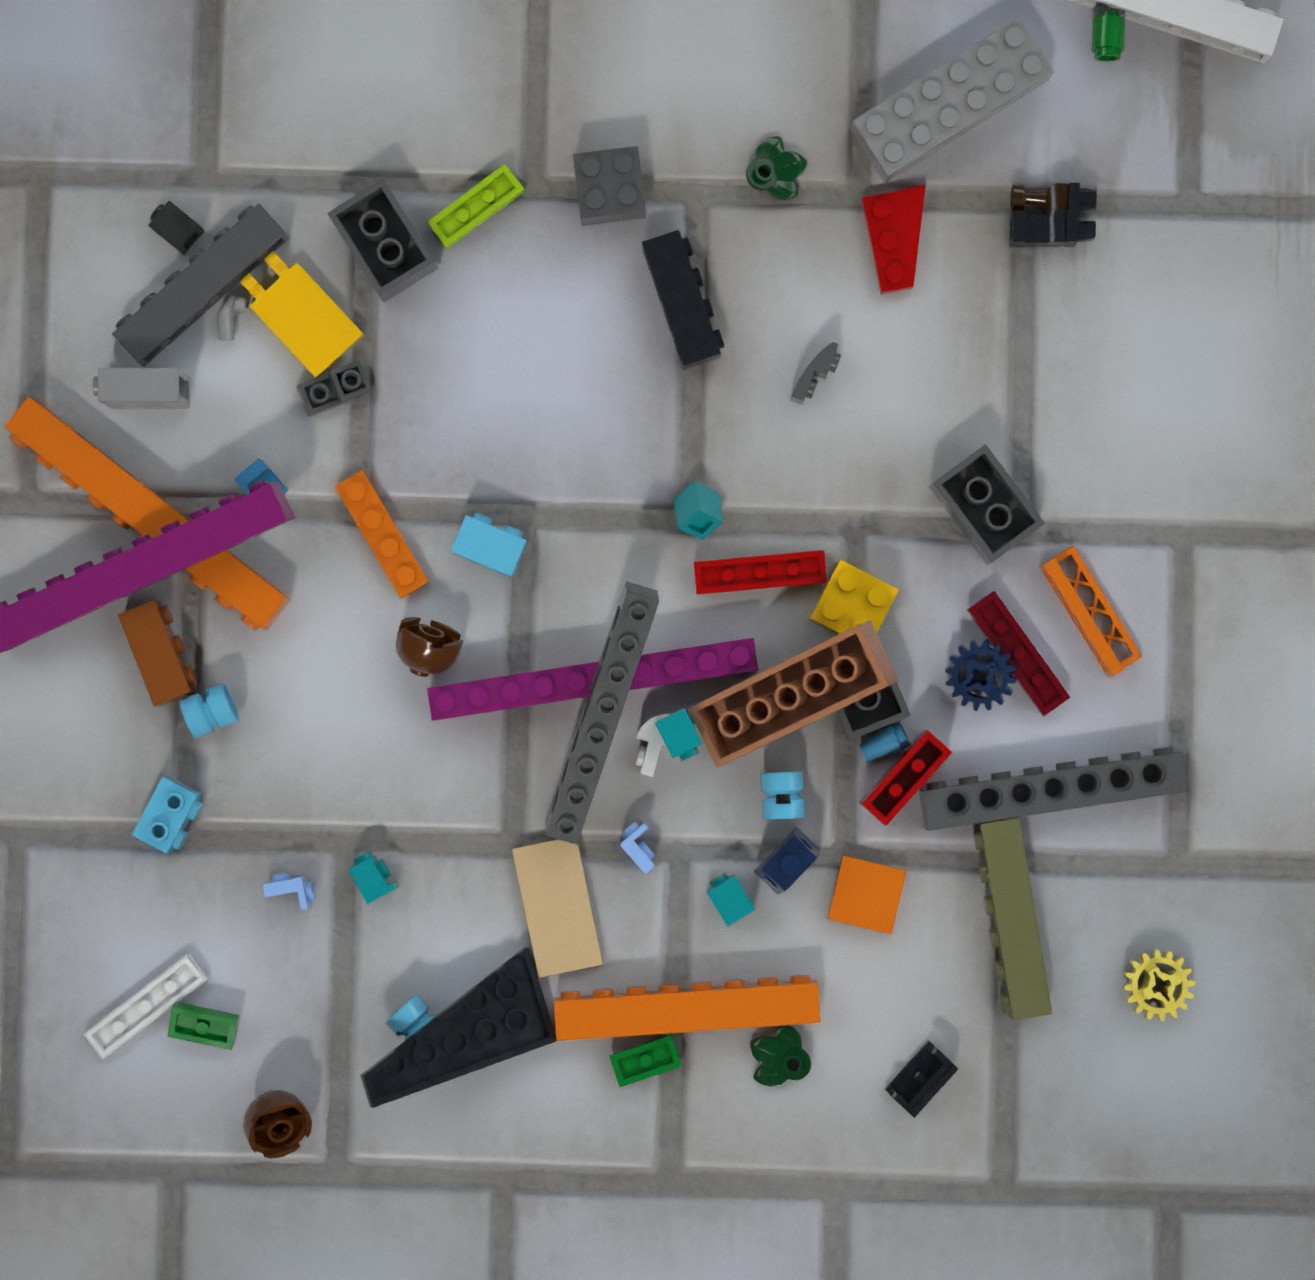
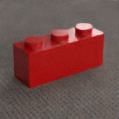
[859,730,952,826]

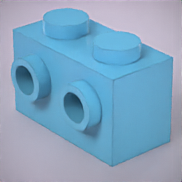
[451,513,528,578]
[132,776,203,854]

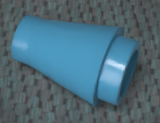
[859,722,911,762]

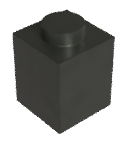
[148,201,204,256]

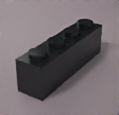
[642,230,725,370]

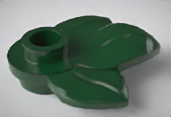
[746,136,807,200]
[750,1025,812,1087]

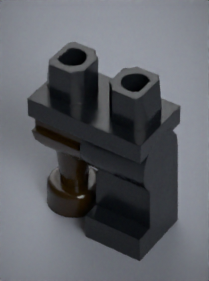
[1009,182,1097,248]

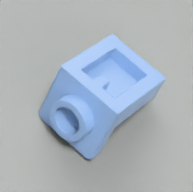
[619,822,656,874]

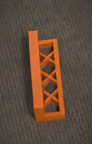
[1039,545,1142,677]

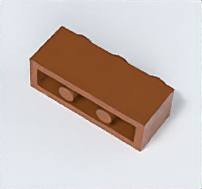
[118,600,198,707]

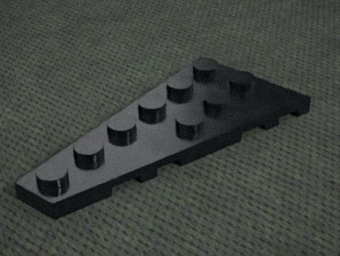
[360,947,557,1108]

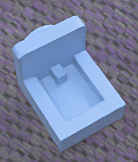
[263,872,315,911]

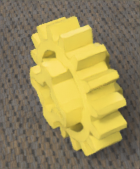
[1122,948,1196,1021]

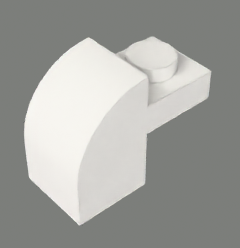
[636,714,695,777]

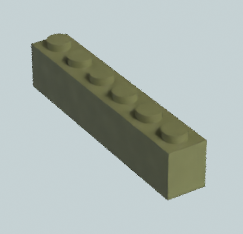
[973,817,1052,1020]

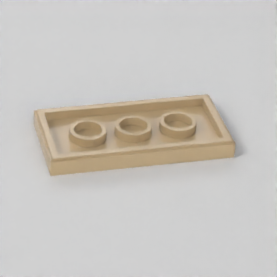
[512,839,603,978]

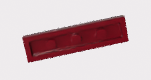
[967,591,1071,717]

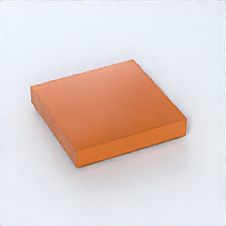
[827,855,907,935]

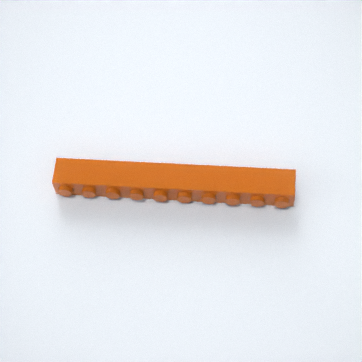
[4,396,291,631]

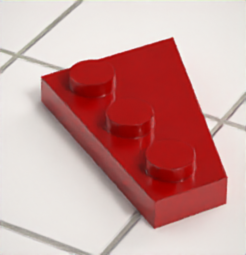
[861,185,926,295]

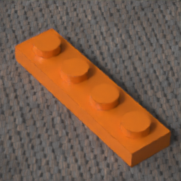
[334,470,430,599]

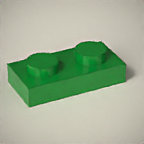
[167,1002,239,1050]
[609,1033,682,1087]

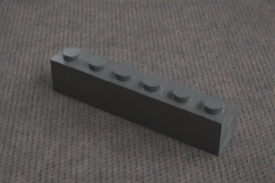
[112,203,289,367]

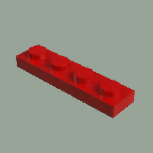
[694,550,827,595]

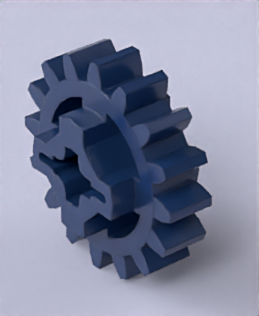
[945,639,1017,711]

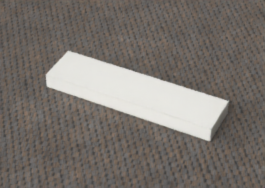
[83,953,209,1060]

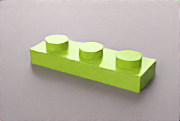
[427,164,525,250]

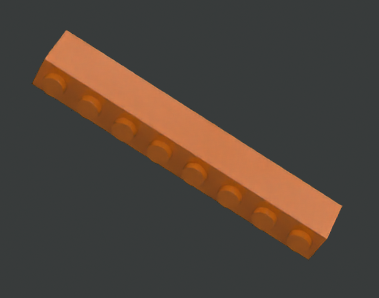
[554,975,821,1041]

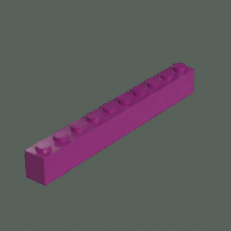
[0,480,295,653]
[427,638,759,721]

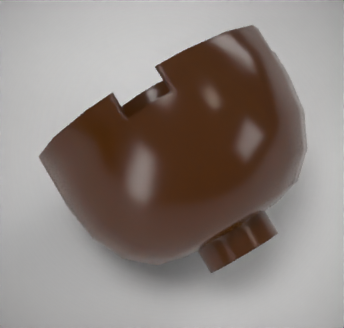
[396,617,463,677]
[243,1090,312,1159]

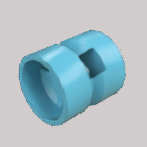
[179,682,239,739]
[760,771,806,820]
[385,994,437,1040]

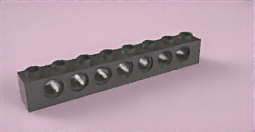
[545,581,659,845]
[919,747,1189,831]

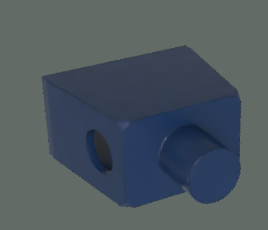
[754,827,820,894]

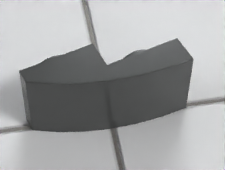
[790,342,841,405]
[296,360,372,417]

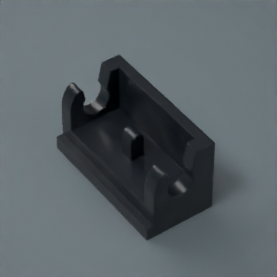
[885,1040,959,1118]

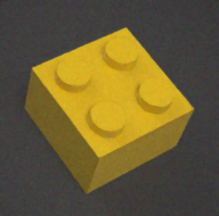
[808,559,899,635]

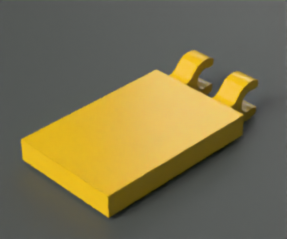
[240,251,364,378]

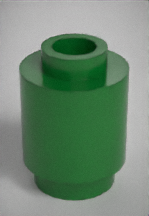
[1091,10,1125,62]

